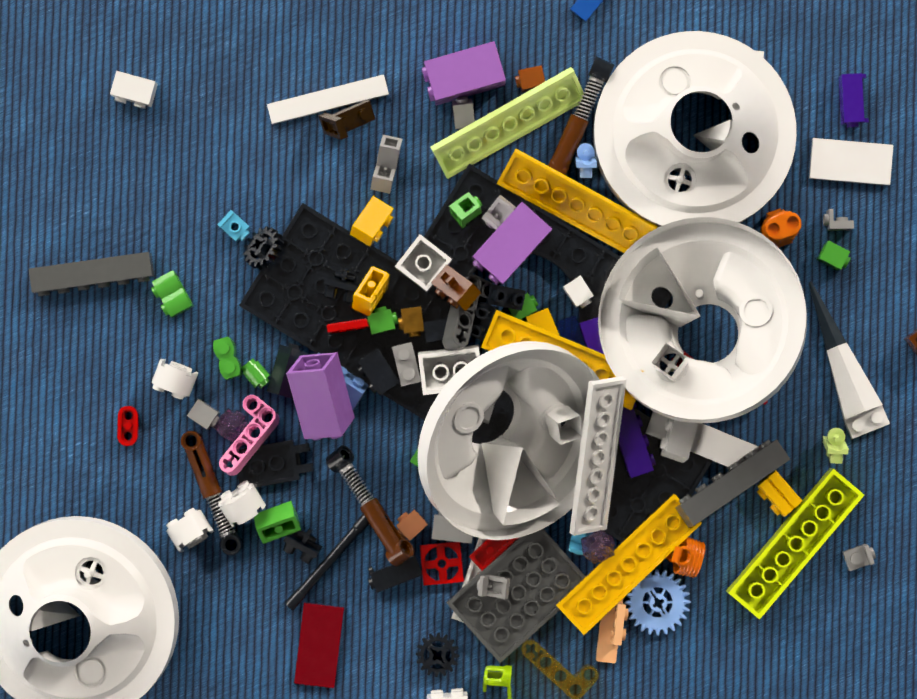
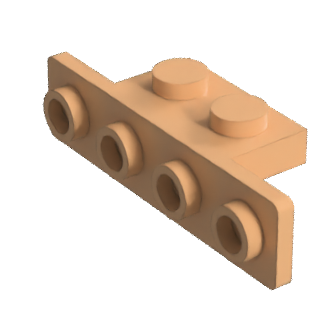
[596,599,628,663]

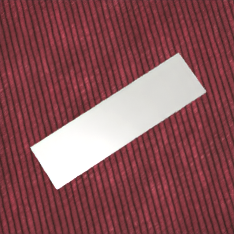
[646,411,760,467]

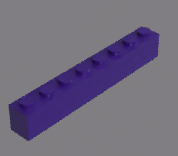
[579,317,656,478]

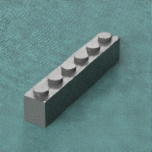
[29,252,155,297]
[675,439,790,528]

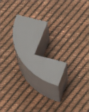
[371,135,403,194]

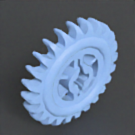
[624,569,691,636]

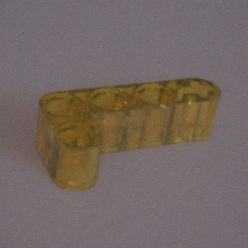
[521,638,599,699]

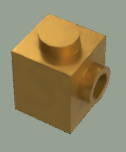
[398,306,424,337]

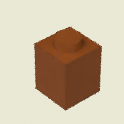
[515,65,545,93]

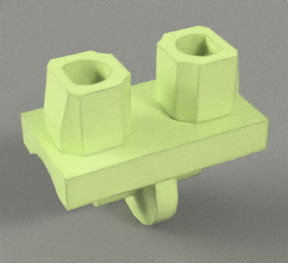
[823,428,849,464]

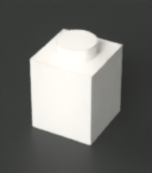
[563,275,594,308]

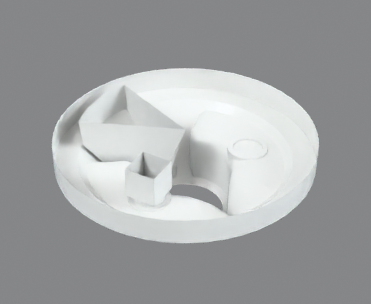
[593,31,797,227]
[598,217,807,423]
[418,341,600,540]
[0,516,179,699]

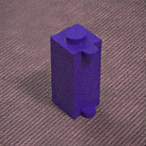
[838,73,869,128]

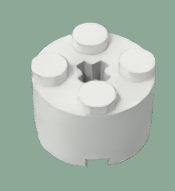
[152,359,198,400]
[218,480,266,526]
[166,508,214,552]

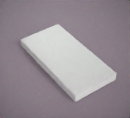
[809,138,893,186]

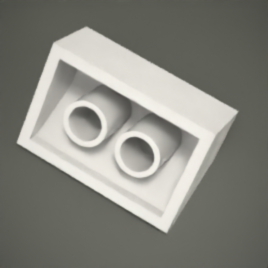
[418,345,480,395]

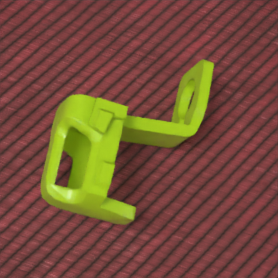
[483,665,512,699]

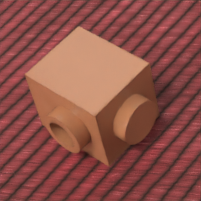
[396,509,428,541]

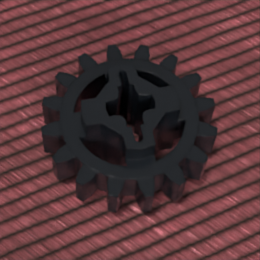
[243,226,284,270]
[416,632,460,677]

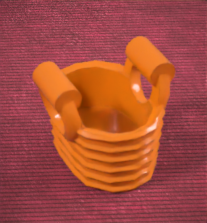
[761,208,802,248]
[666,537,706,578]

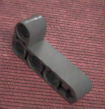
[442,274,493,351]

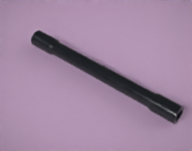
[285,514,369,611]

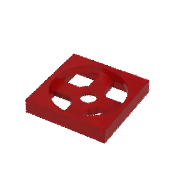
[327,318,370,334]
[420,542,464,586]

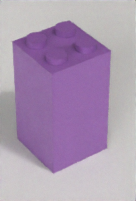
[422,41,506,106]
[472,202,552,286]
[286,352,355,440]

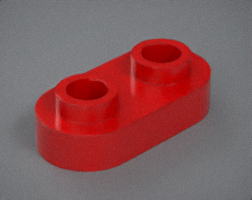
[117,406,139,446]

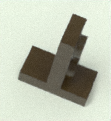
[318,100,375,140]

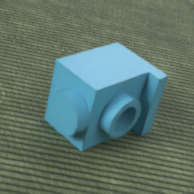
[217,210,251,242]

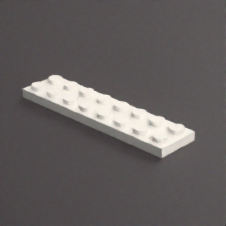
[569,376,627,536]

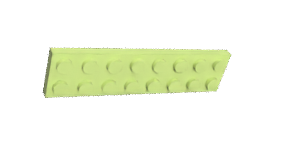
[430,67,584,179]

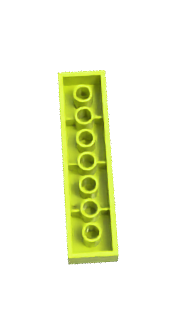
[726,468,864,619]

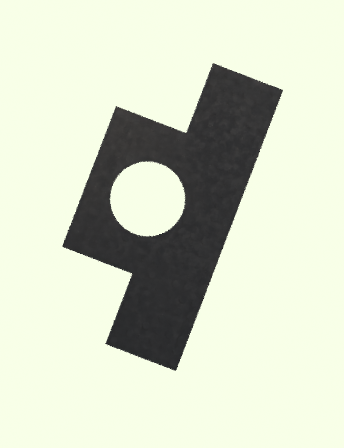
[239,164,712,542]

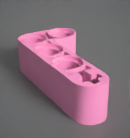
[219,395,280,476]

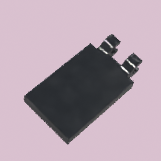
[234,440,314,487]

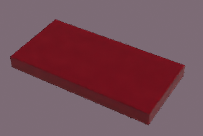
[294,602,344,688]

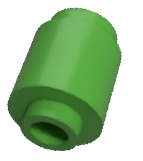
[241,359,270,389]

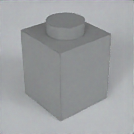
[452,96,475,129]
[187,399,220,429]

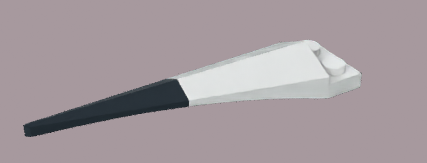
[809,282,890,439]

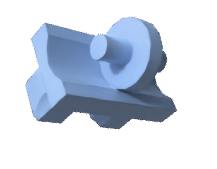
[575,143,597,178]

